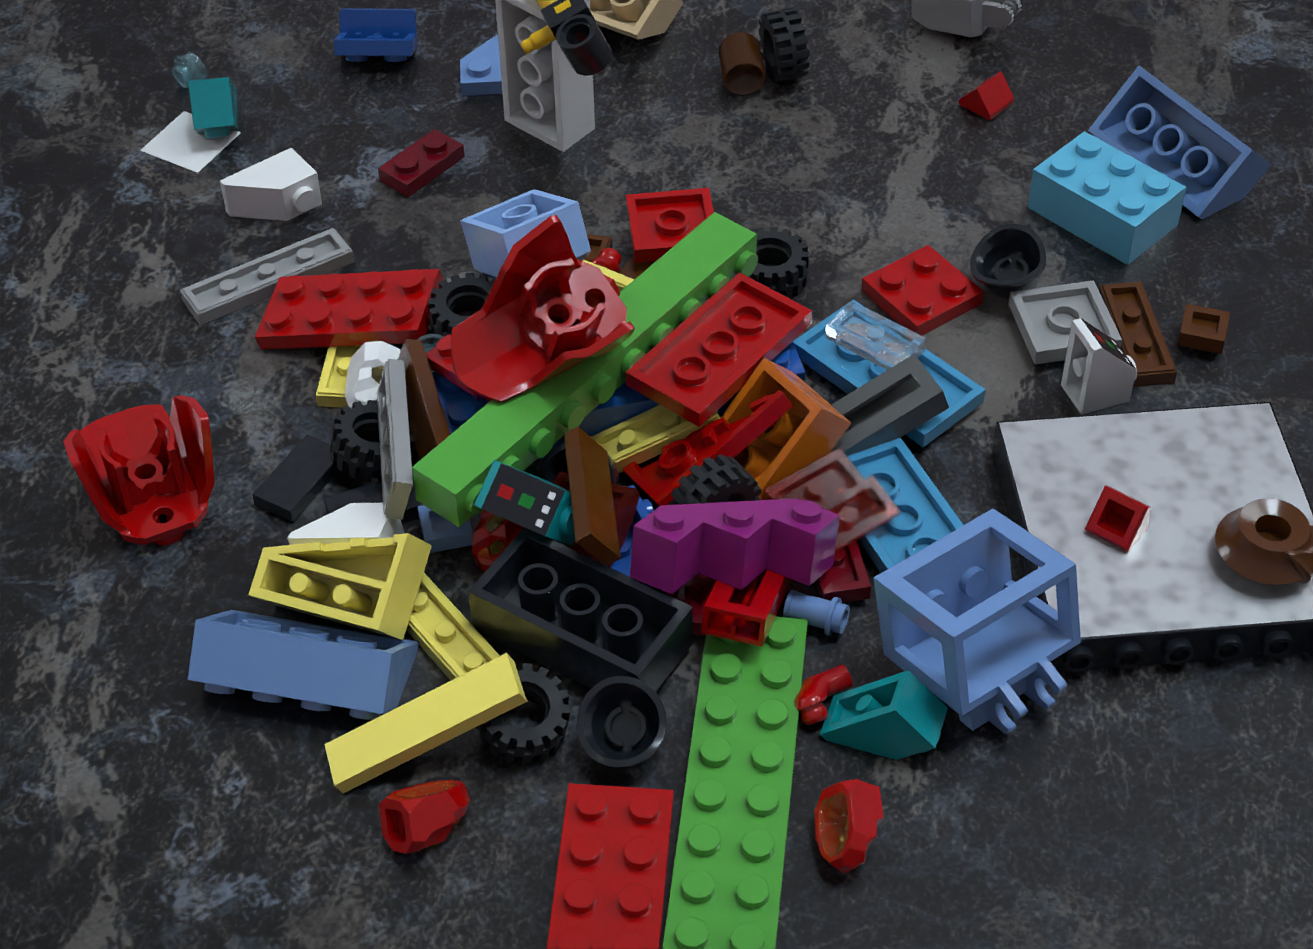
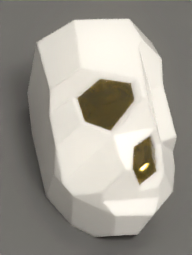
[345,341,401,409]

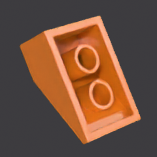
[720,358,851,500]

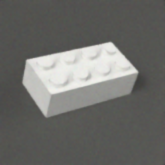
[495,0,595,152]

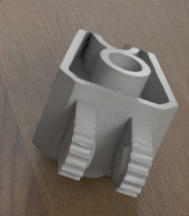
[911,0,1022,37]

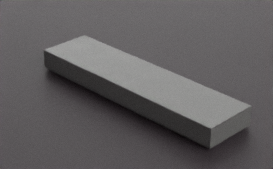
[180,228,354,326]
[377,358,413,520]

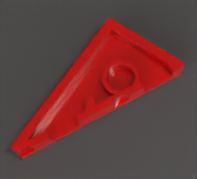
[622,390,793,507]

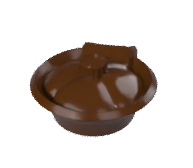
[1215,498,1313,585]

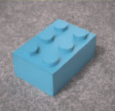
[1027,131,1186,265]

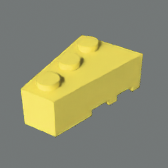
[248,533,432,640]

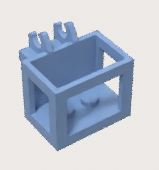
[874,509,1081,734]

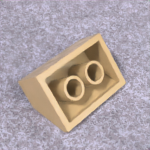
[590,0,683,40]

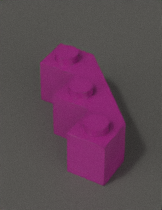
[630,499,840,594]

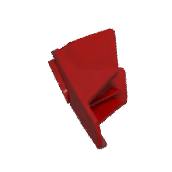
[451,215,635,403]
[63,395,215,546]

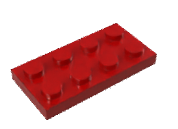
[255,269,443,350]
[626,272,812,427]
[547,783,674,949]

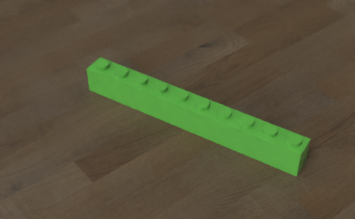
[412,212,758,527]

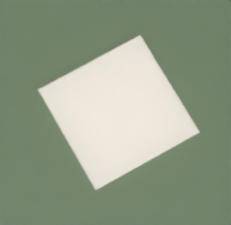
[140,111,241,173]

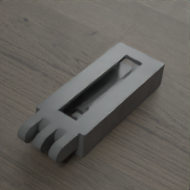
[796,354,949,484]

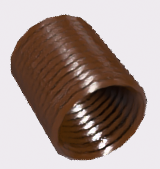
[719,32,766,95]

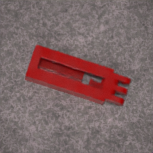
[701,569,792,647]

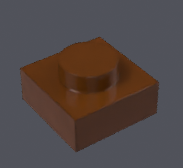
[1177,304,1230,354]

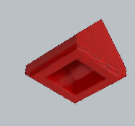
[959,71,1014,121]
[1085,485,1151,551]

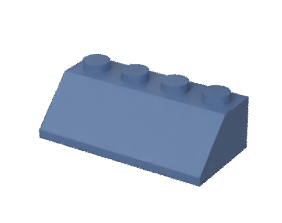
[1088,65,1271,219]
[188,610,419,720]

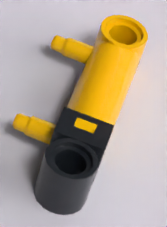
[520,0,612,76]

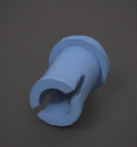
[783,590,850,636]

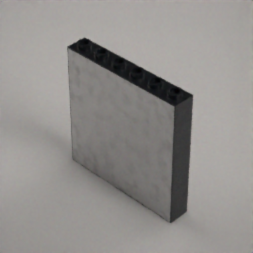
[992,402,1313,673]

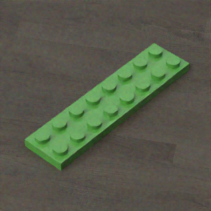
[662,617,808,949]

